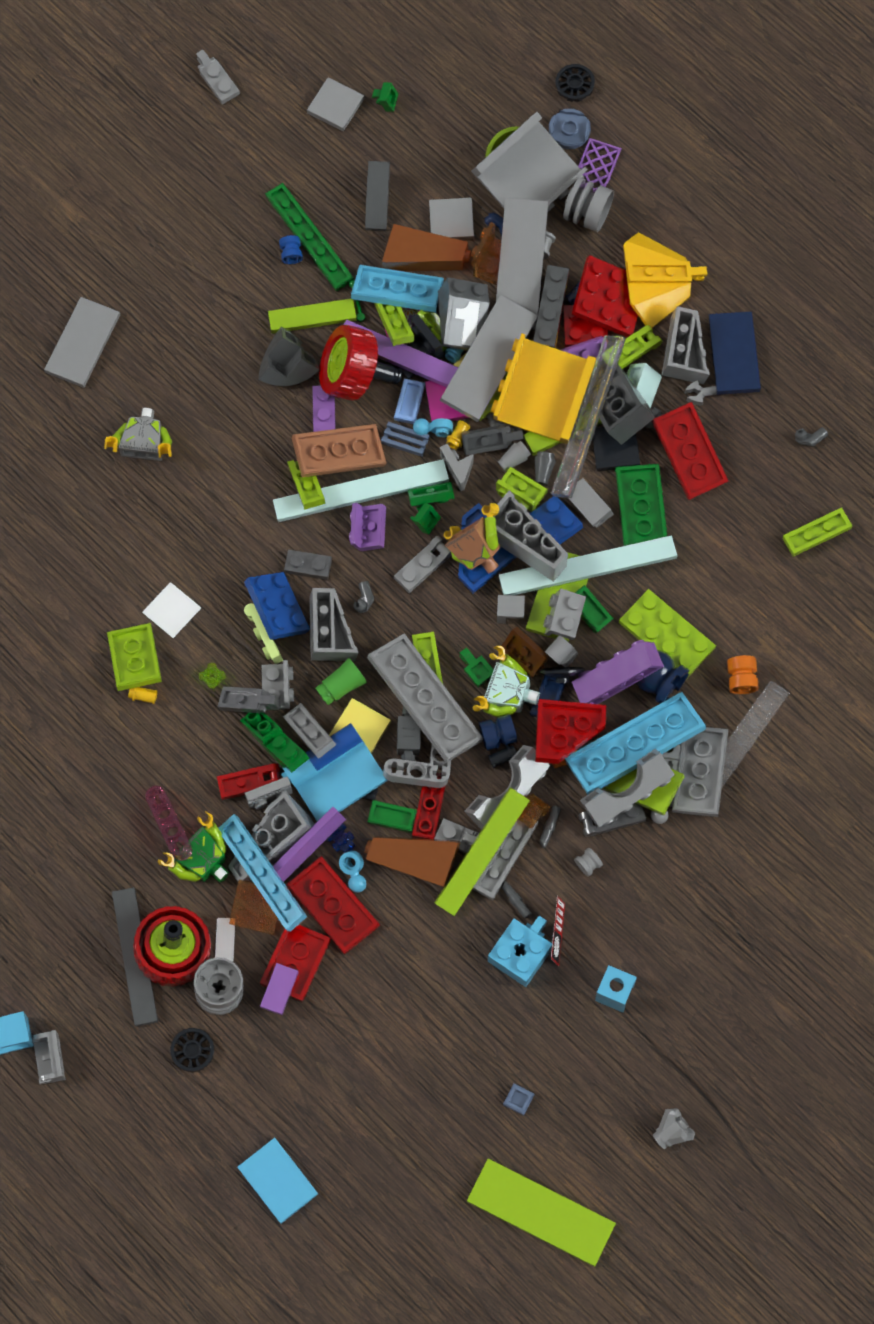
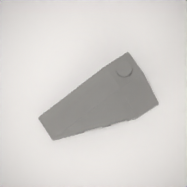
[228,792,314,884]

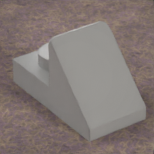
[440,444,474,491]

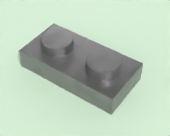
[284,550,332,580]

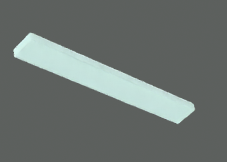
[273,459,449,522]
[499,535,677,595]

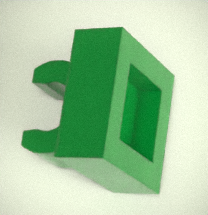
[372,82,399,112]
[410,503,441,535]

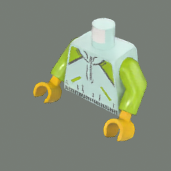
[472,646,540,717]

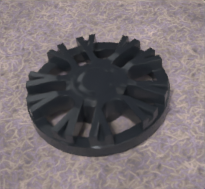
[555,64,595,102]
[170,1028,214,1072]

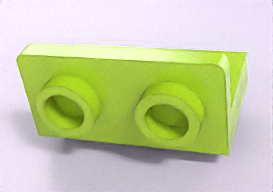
[496,467,547,512]

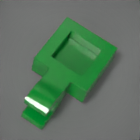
[459,647,494,688]

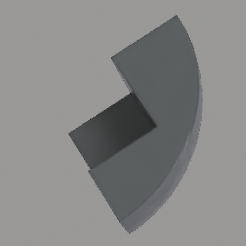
[259,326,319,386]

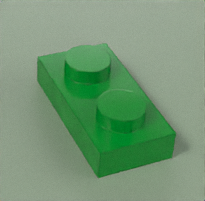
[408,482,455,507]

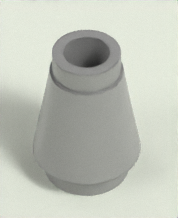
[497,441,531,472]

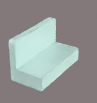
[627,363,662,408]

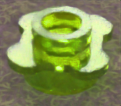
[199,663,226,689]

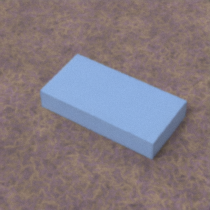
[394,378,425,424]

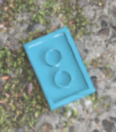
[237,1138,318,1224]

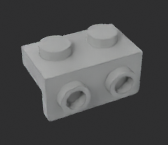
[543,589,586,640]

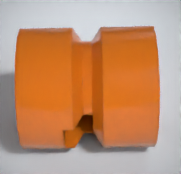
[727,655,759,694]

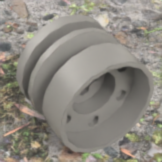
[563,177,614,233]
[194,957,244,1015]

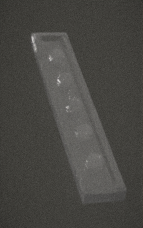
[722,681,789,788]

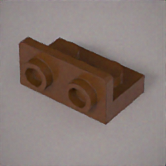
[501,627,550,678]

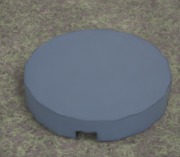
[549,109,591,149]

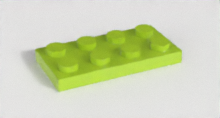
[619,589,716,677]

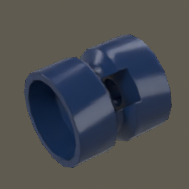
[479,714,517,751]

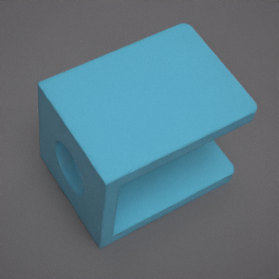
[595,965,637,1012]
[0,1011,34,1055]

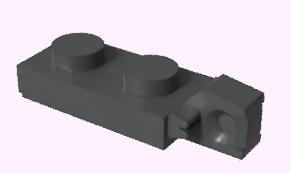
[461,425,523,455]

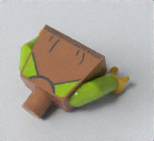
[444,503,500,574]

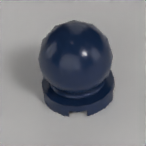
[635,650,690,704]

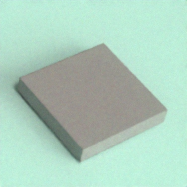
[307,77,365,132]
[429,198,474,240]

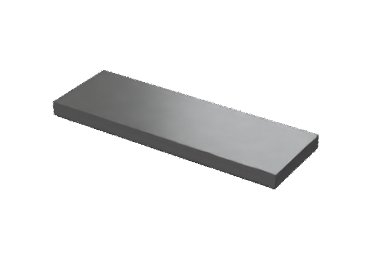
[496,198,548,330]
[440,295,538,422]
[367,633,483,763]

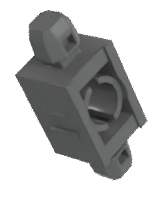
[397,707,420,761]

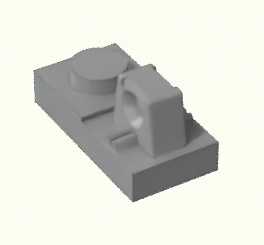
[435,818,479,854]

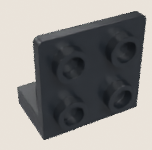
[397,314,444,379]

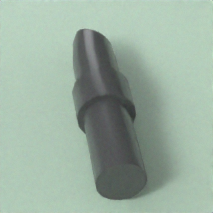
[540,806,561,849]
[501,881,532,919]

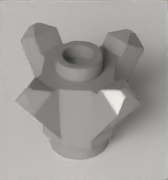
[653,1108,695,1149]

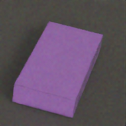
[260,963,299,1015]

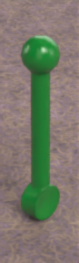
[349,280,365,322]

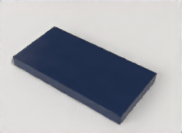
[708,312,761,395]

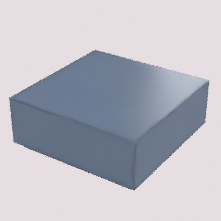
[503,1084,535,1116]

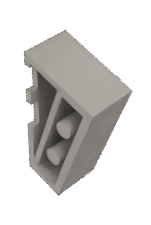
[662,306,710,385]
[310,588,359,661]

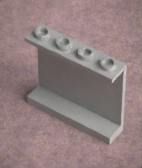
[471,112,588,211]

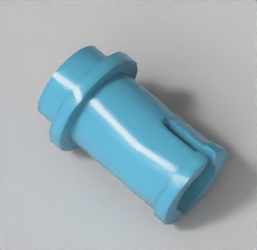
[445,347,464,363]

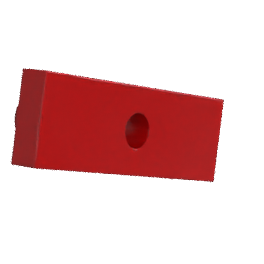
[412,773,446,839]

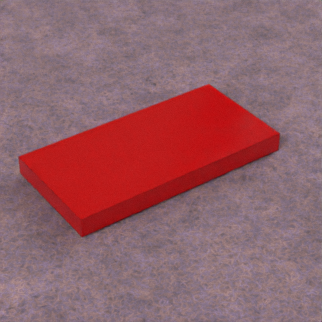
[652,402,729,500]
[286,856,380,955]

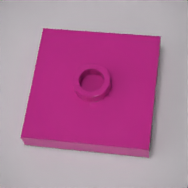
[425,381,469,421]

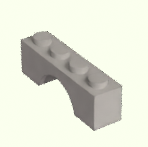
[464,745,550,830]
[580,749,675,827]

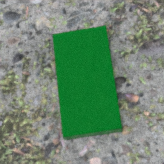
[615,464,667,546]

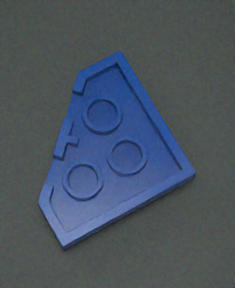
[458,503,517,594]

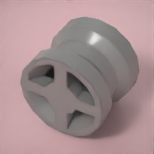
[574,848,603,877]

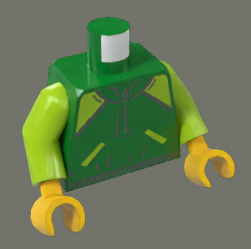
[158,811,229,883]

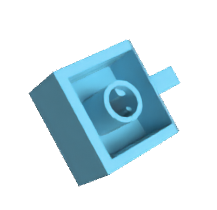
[488,916,552,987]

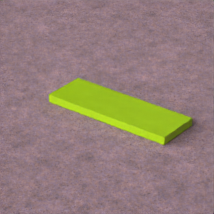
[467,1159,616,1267]

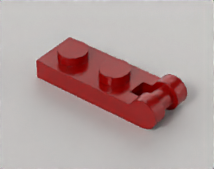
[216,763,282,800]

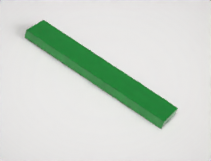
[265,183,354,292]

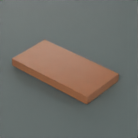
[292,424,386,478]

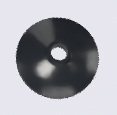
[540,667,585,683]

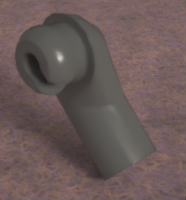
[795,427,828,446]
[353,581,374,613]

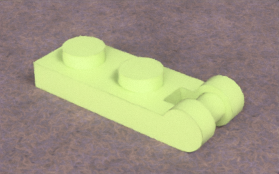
[244,603,283,664]

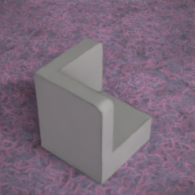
[497,595,525,624]

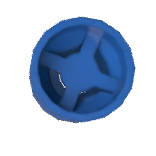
[279,235,303,264]

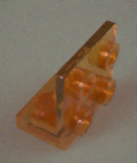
[471,222,501,285]

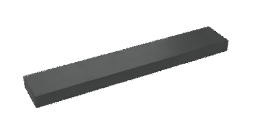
[112,887,158,1027]

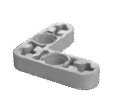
[383,743,451,788]

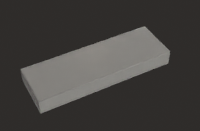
[283,703,336,759]

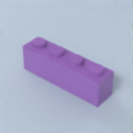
[572,640,664,704]

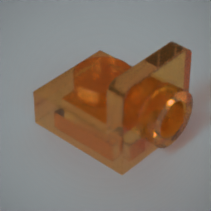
[518,794,551,828]

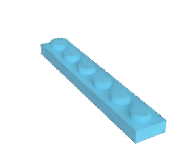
[219,814,307,932]

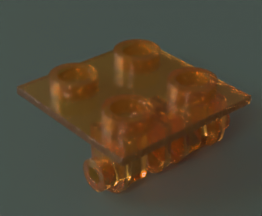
[229,879,277,935]

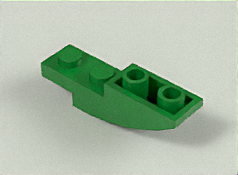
[240,712,309,773]

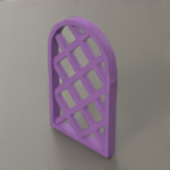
[578,138,621,192]

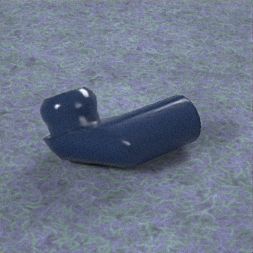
[484,213,504,237]

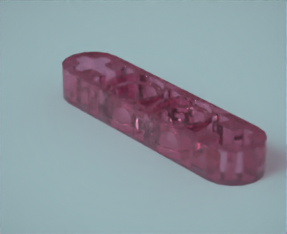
[145,786,193,861]

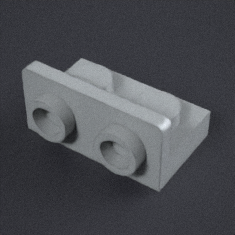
[262,660,294,710]

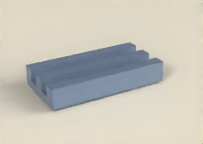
[381,422,429,457]

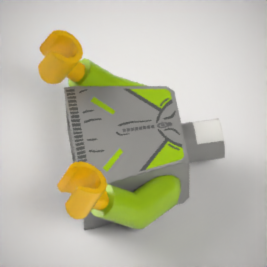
[104,408,172,461]

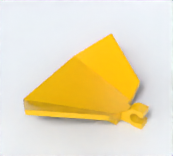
[623,232,707,328]

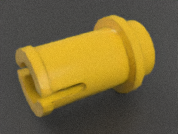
[446,420,470,450]
[128,687,158,704]

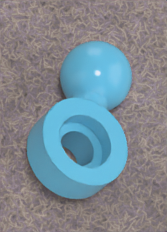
[413,418,453,437]
[339,851,367,893]

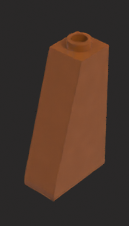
[382,224,471,271]
[364,836,461,887]

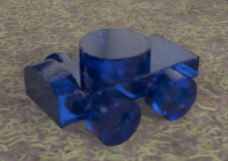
[327,823,355,853]

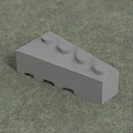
[486,490,568,582]

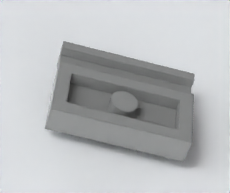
[245,776,293,810]

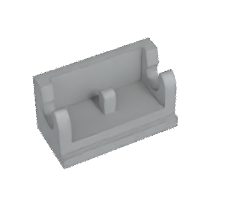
[564,478,614,528]
[33,1030,66,1085]

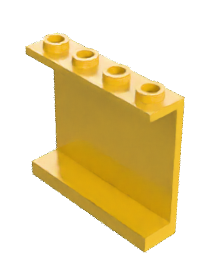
[491,333,596,444]

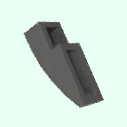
[365,161,390,231]

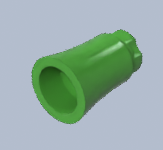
[315,658,367,705]

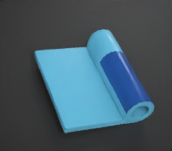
[281,723,388,821]

